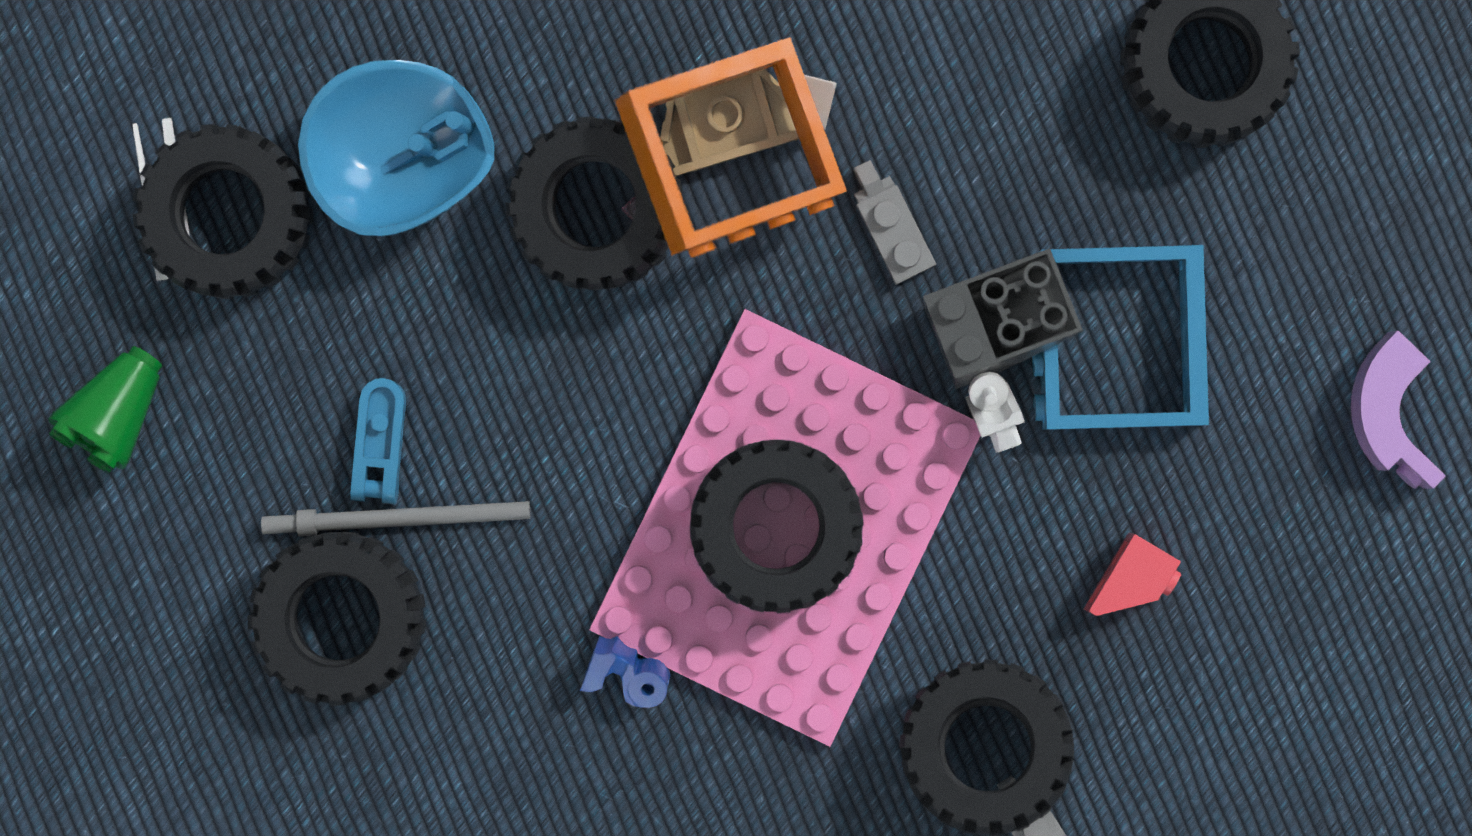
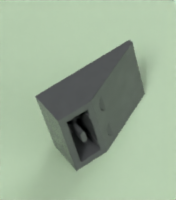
[923,248,1083,389]

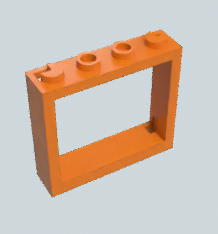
[614,37,847,258]

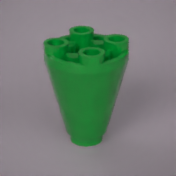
[48,346,162,474]

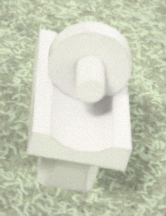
[965,372,1024,452]

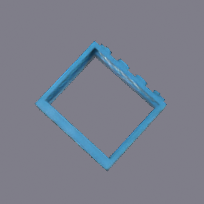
[1032,245,1209,430]

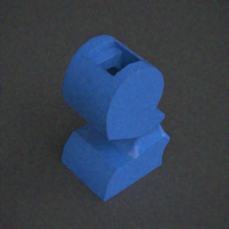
[580,636,671,708]

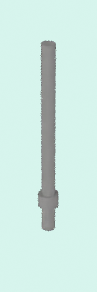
[261,501,531,537]

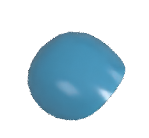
[298,60,494,236]

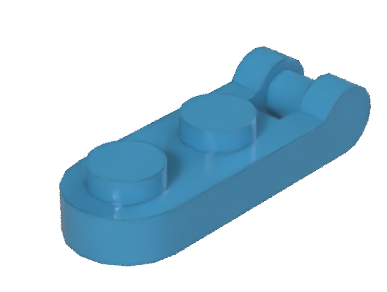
[350,378,406,505]

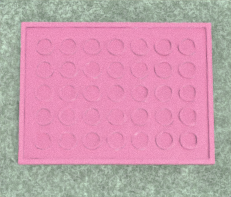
[589,309,981,747]

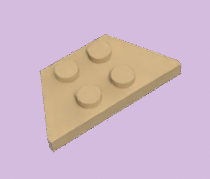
[660,69,799,177]

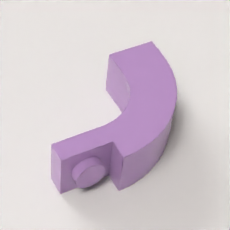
[1351,330,1446,489]

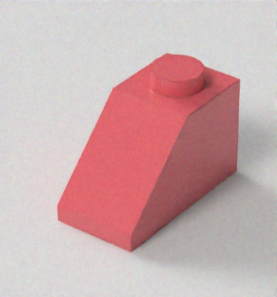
[1084,533,1181,616]

